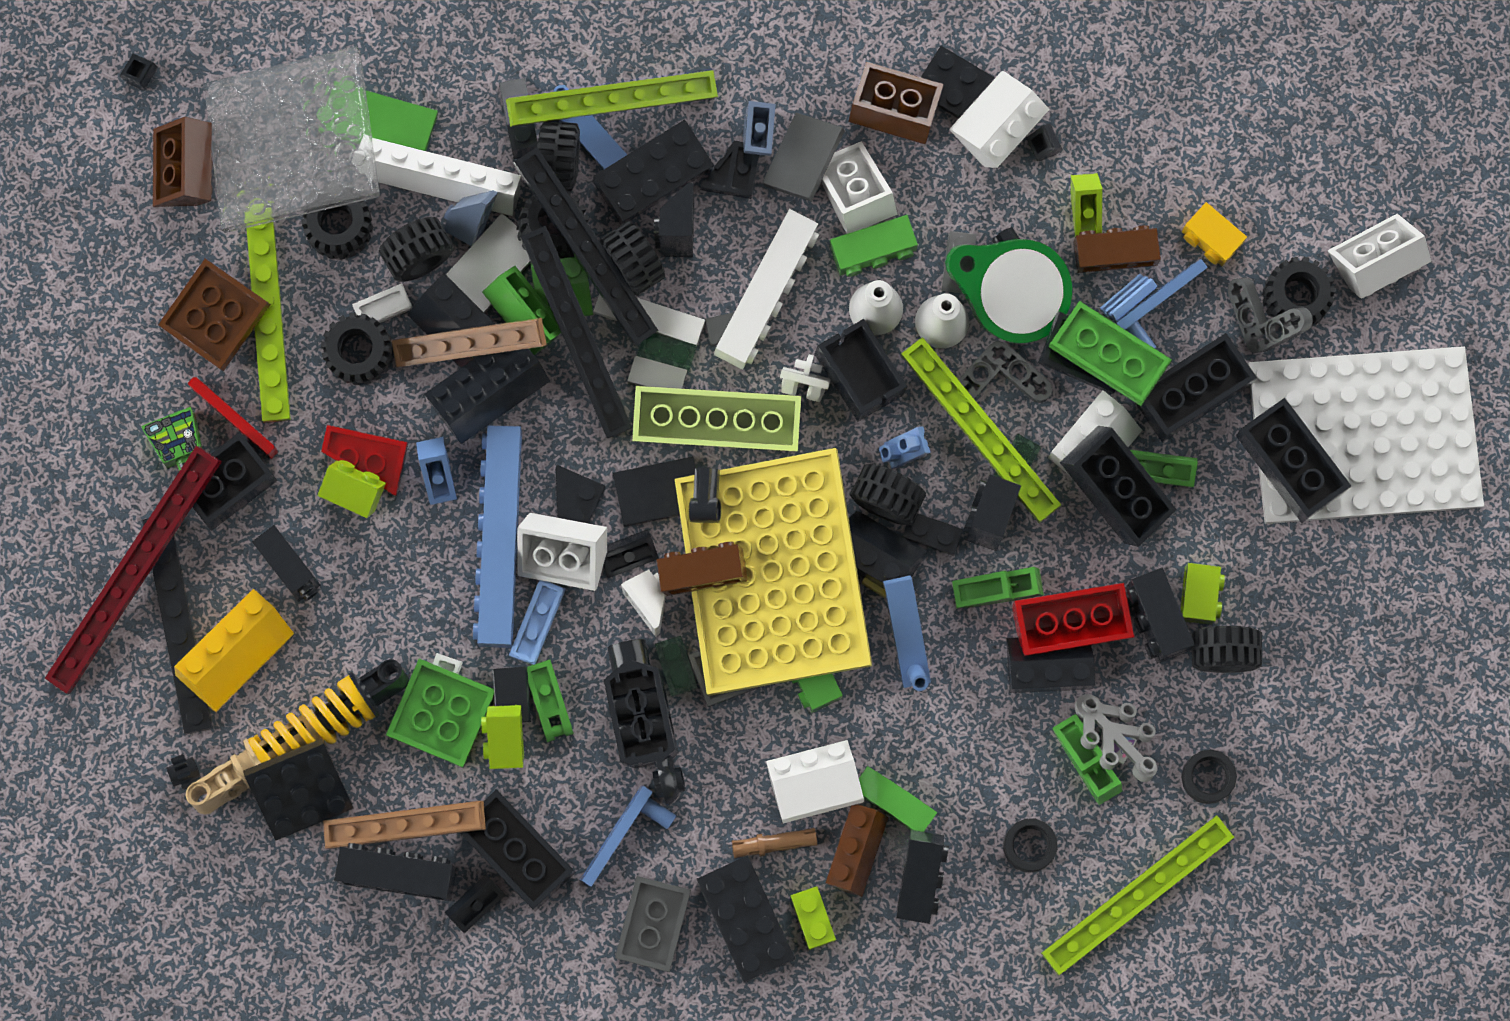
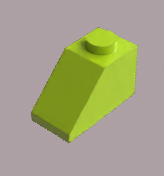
[1071,173,1102,237]

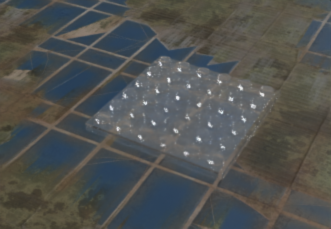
[204,46,380,233]

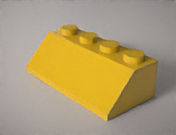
[174,589,294,712]

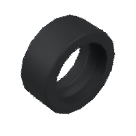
[1181,749,1237,804]
[1003,818,1058,872]

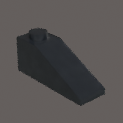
[499,78,538,159]

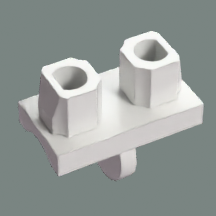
[780,354,831,402]

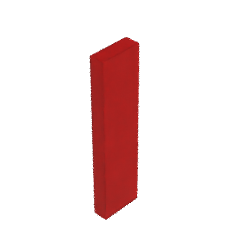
[187,377,278,460]

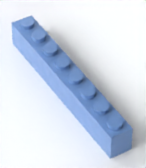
[473,425,522,648]

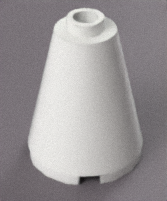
[849,280,903,335]
[915,294,969,348]

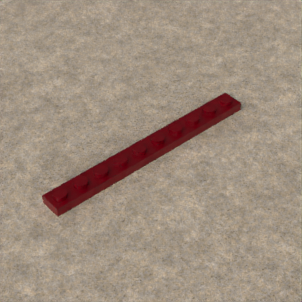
[45,446,222,694]

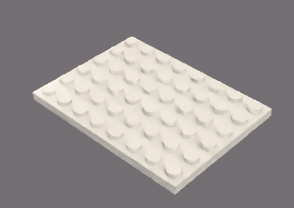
[1248,346,1484,524]

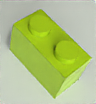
[317,460,386,518]
[1180,563,1225,625]
[481,705,524,769]
[790,886,836,951]

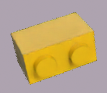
[1182,202,1247,267]

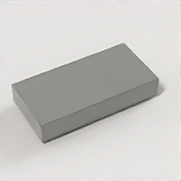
[627,356,687,389]

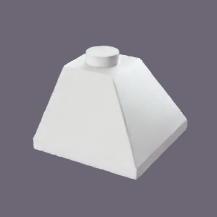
[621,570,666,637]

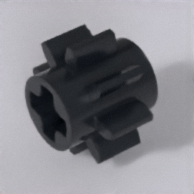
[166,754,200,790]

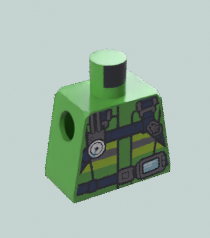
[141,407,202,471]

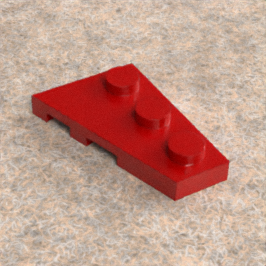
[321,425,408,496]

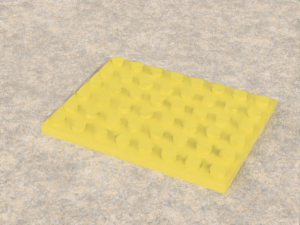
[675,448,872,696]

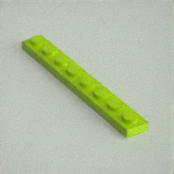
[506,70,718,127]
[245,208,291,423]
[901,337,1061,524]
[1041,815,1234,976]

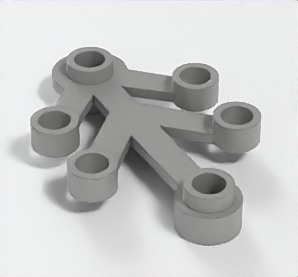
[1075,694,1157,782]

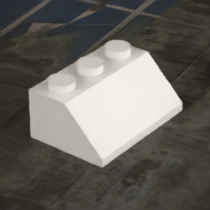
[949,71,1050,168]
[1328,214,1431,299]
[1048,391,1142,475]
[517,513,607,591]
[766,740,864,823]

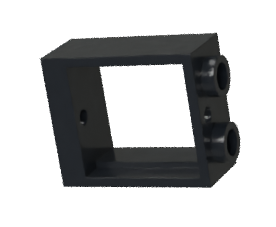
[252,525,321,602]

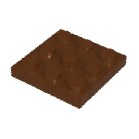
[158,258,271,371]

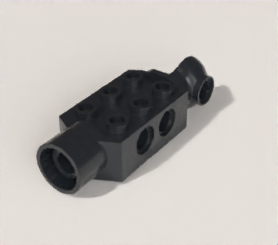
[604,639,686,806]

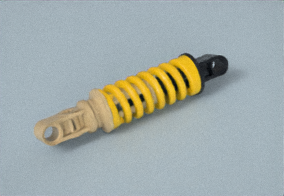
[186,659,409,814]

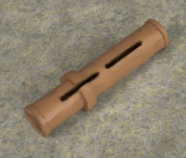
[732,828,817,859]

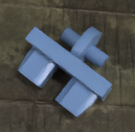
[879,427,931,469]

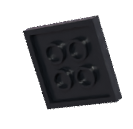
[243,738,354,841]

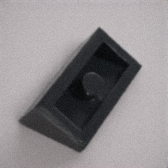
[603,529,659,578]
[493,666,531,723]

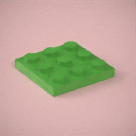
[386,658,495,768]

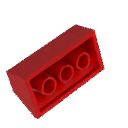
[1012,583,1134,656]

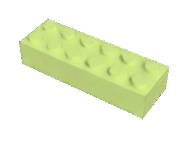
[632,386,801,451]

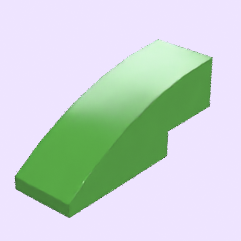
[952,567,1044,609]
[1052,714,1123,805]
[859,766,937,832]

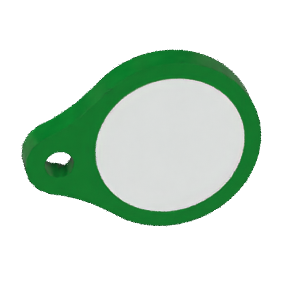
[945,239,1072,343]

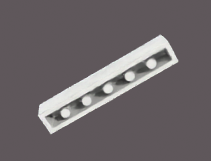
[356,136,521,216]
[714,209,819,370]

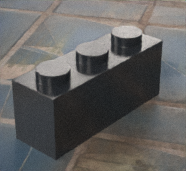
[896,830,949,924]

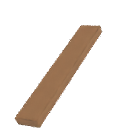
[391,318,547,367]
[323,801,486,849]

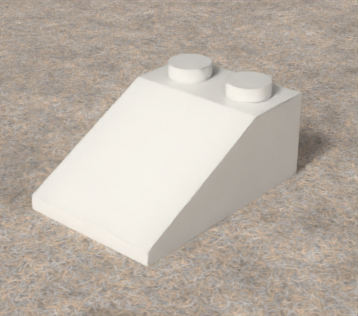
[821,141,897,234]

